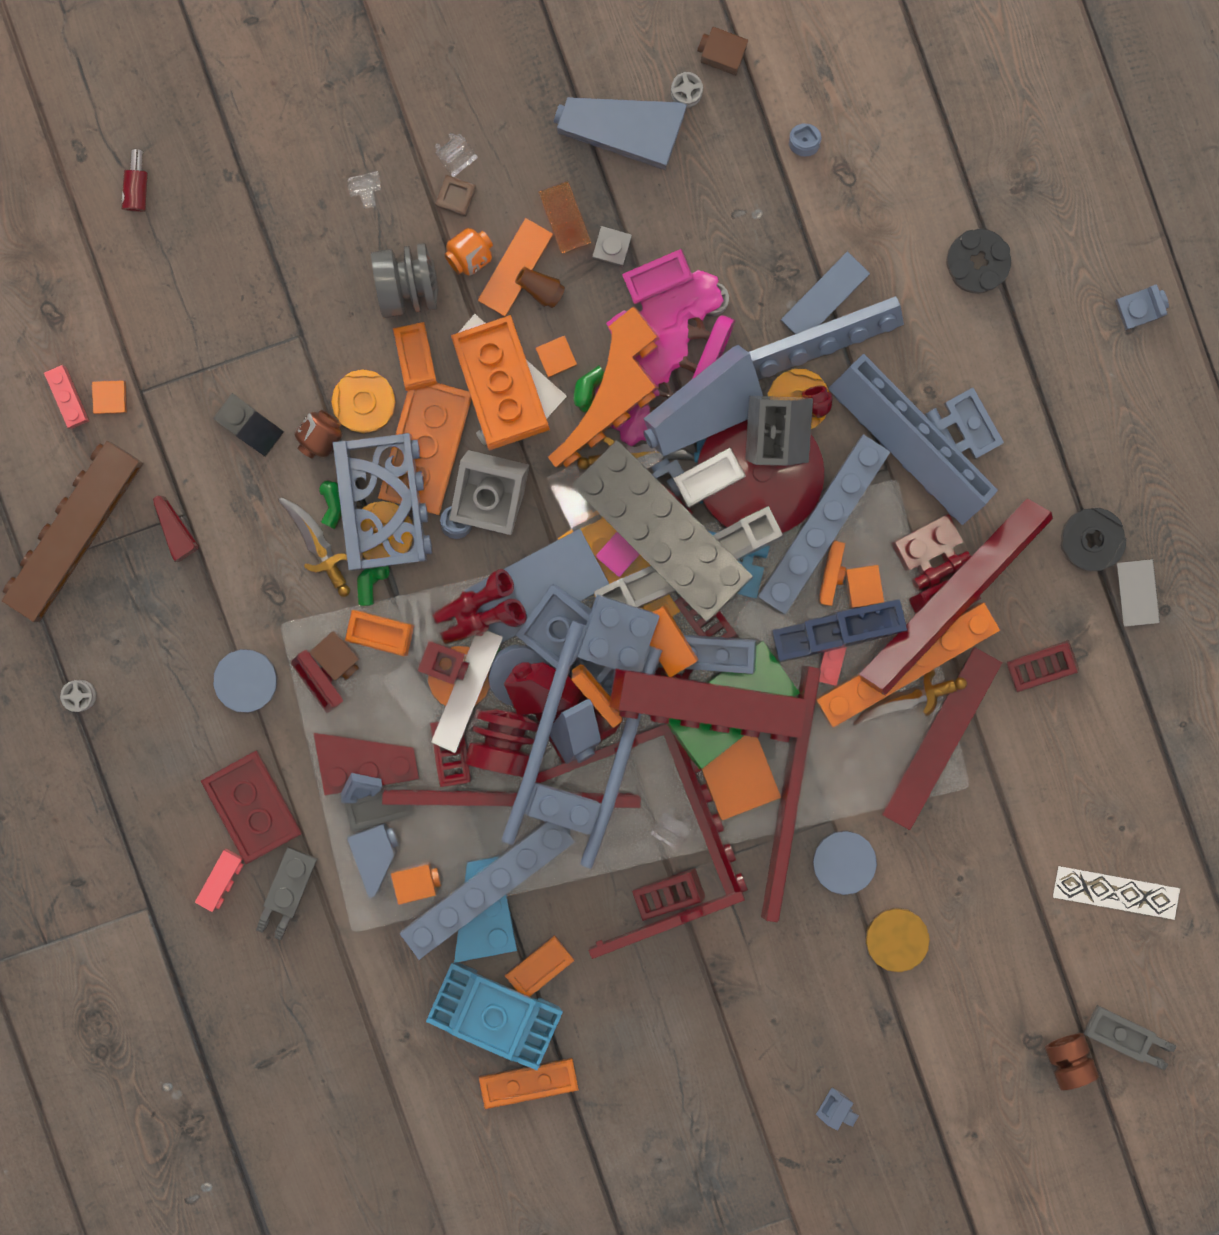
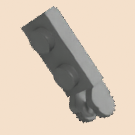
[256,846,318,940]
[1083,1005,1177,1070]

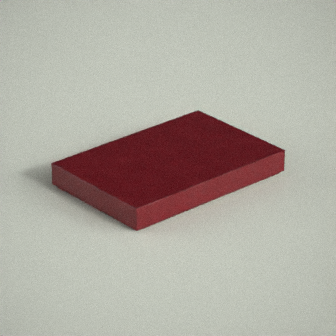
[201,750,303,864]

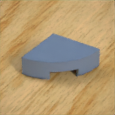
[341,773,382,803]

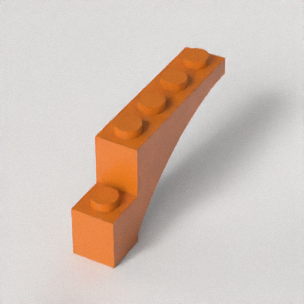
[548,307,660,468]

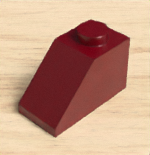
[504,662,583,715]

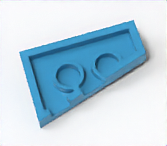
[454,856,517,963]

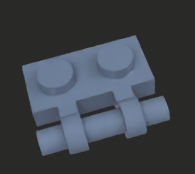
[925,388,1004,459]

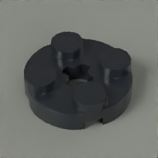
[946,229,1011,294]
[1061,508,1126,571]

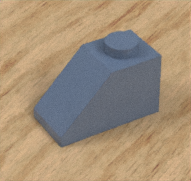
[550,699,601,764]
[347,823,399,898]

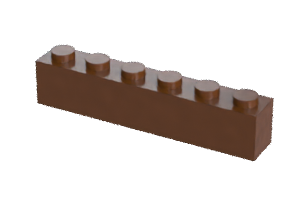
[2,441,144,622]

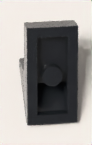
[213,393,284,457]

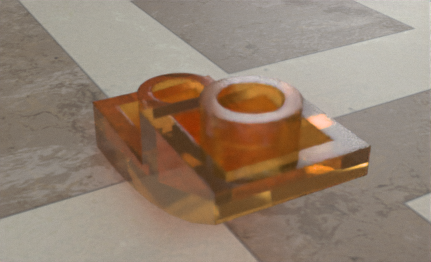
[538,180,591,253]

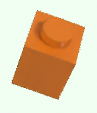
[845,565,884,608]
[391,862,442,905]

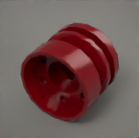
[465,709,540,777]

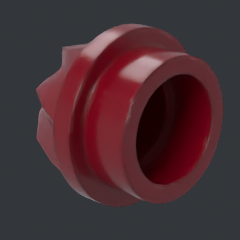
[802,385,833,418]

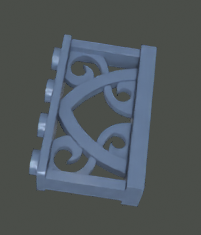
[333,433,432,571]

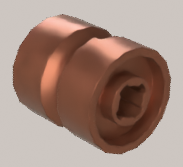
[1045,1033,1099,1090]

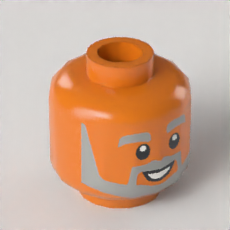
[444,228,493,276]

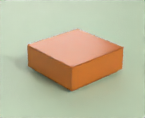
[535,335,577,378]
[92,381,127,414]

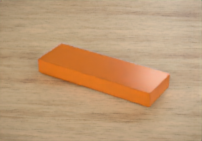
[478,218,553,317]
[479,1058,579,1109]

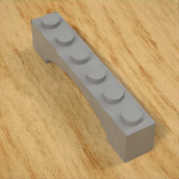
[594,506,784,608]

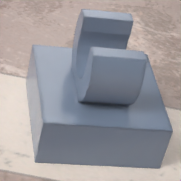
[816,1088,859,1131]

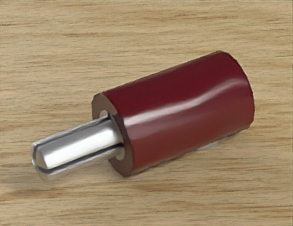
[121,149,148,212]

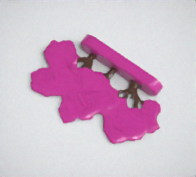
[594,270,735,447]

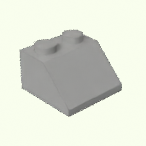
[449,450,530,535]

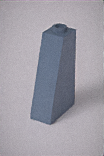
[553,97,687,170]
[644,345,763,456]

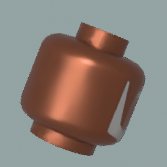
[295,410,342,459]

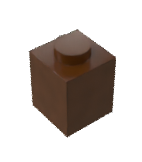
[697,26,749,76]
[309,631,362,681]

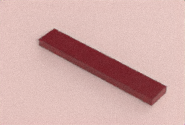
[881,647,1003,830]

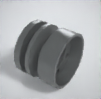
[371,243,439,319]

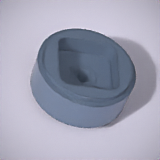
[789,123,821,157]
[440,506,472,539]

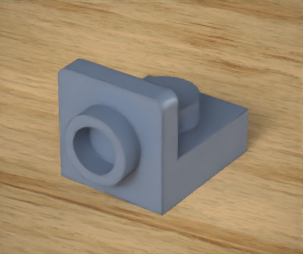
[1115,284,1169,330]
[651,458,684,499]

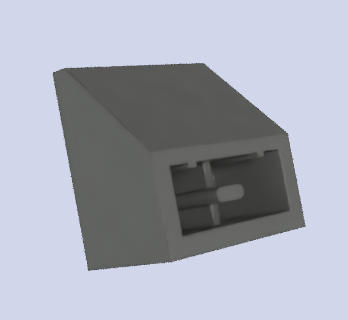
[745,396,813,466]

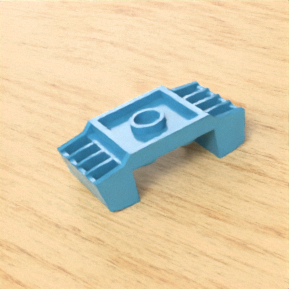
[426,962,563,1070]

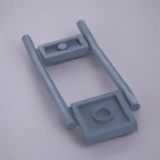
[501,594,663,869]

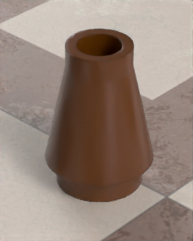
[515,267,565,308]

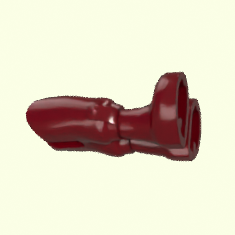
[432,569,527,644]

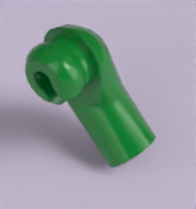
[573,365,605,412]
[319,480,342,529]
[357,566,390,606]

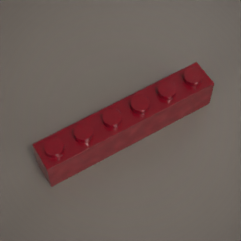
[609,668,808,742]

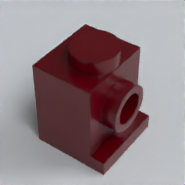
[417,641,470,685]

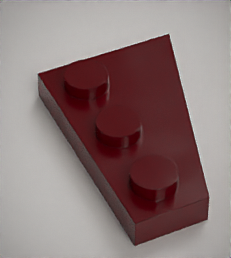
[314,732,420,796]

